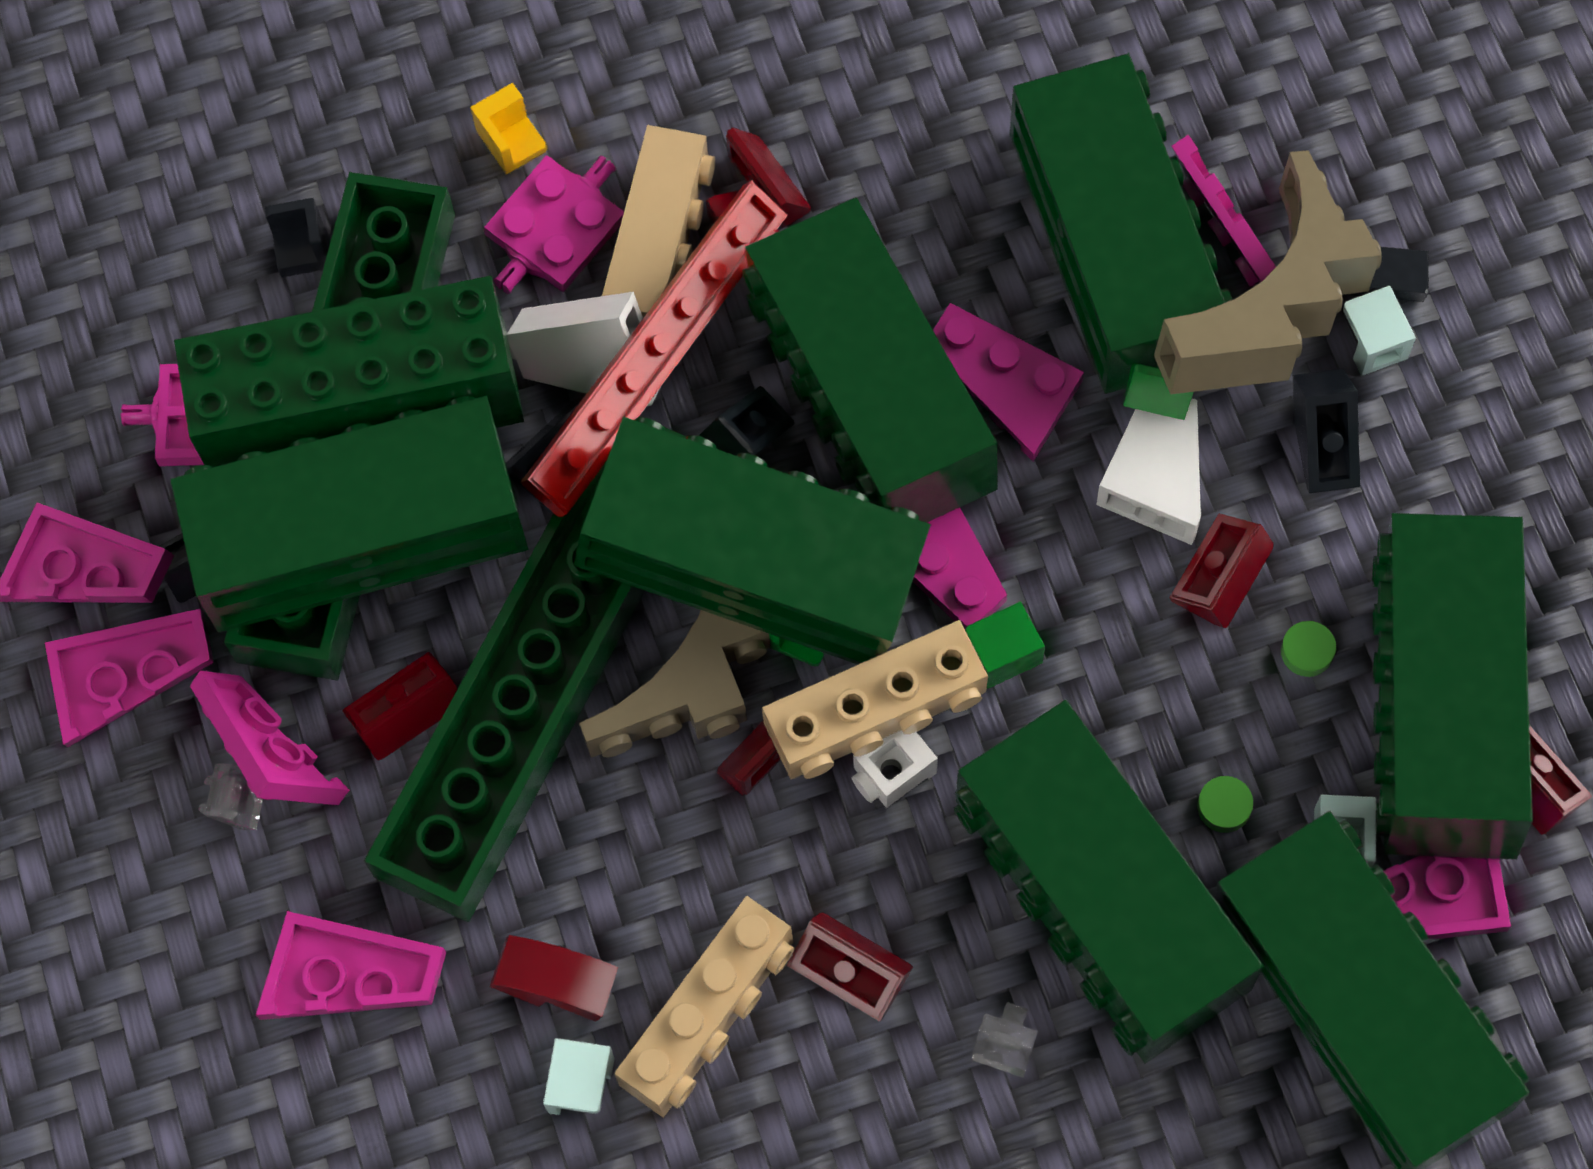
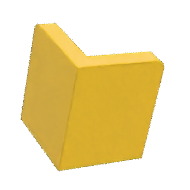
[470,83,547,175]

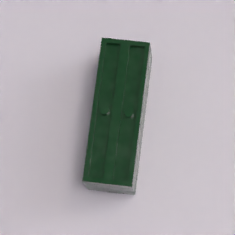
[1010,53,1232,394]
[742,197,998,523]
[174,275,524,467]
[170,396,529,633]
[574,416,931,665]
[1372,513,1532,860]
[954,699,1263,1064]
[1215,810,1530,1169]

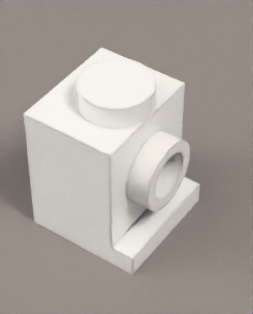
[852,730,938,808]

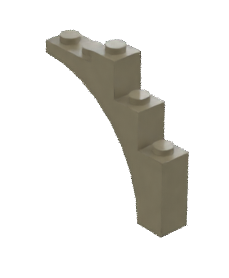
[1154,150,1382,394]
[579,454,770,758]

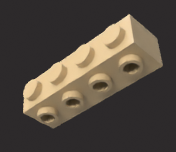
[602,125,715,318]
[762,620,988,779]
[614,896,794,1118]

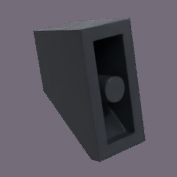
[1292,369,1360,493]

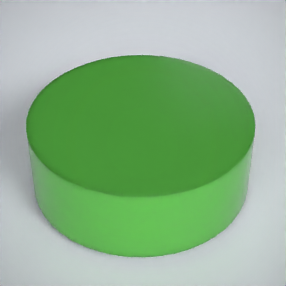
[1281,621,1336,677]
[1197,776,1253,833]

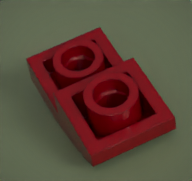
[490,935,618,1022]

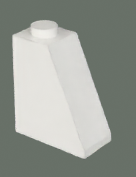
[507,292,661,406]
[1096,398,1201,545]

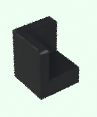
[264,198,328,278]

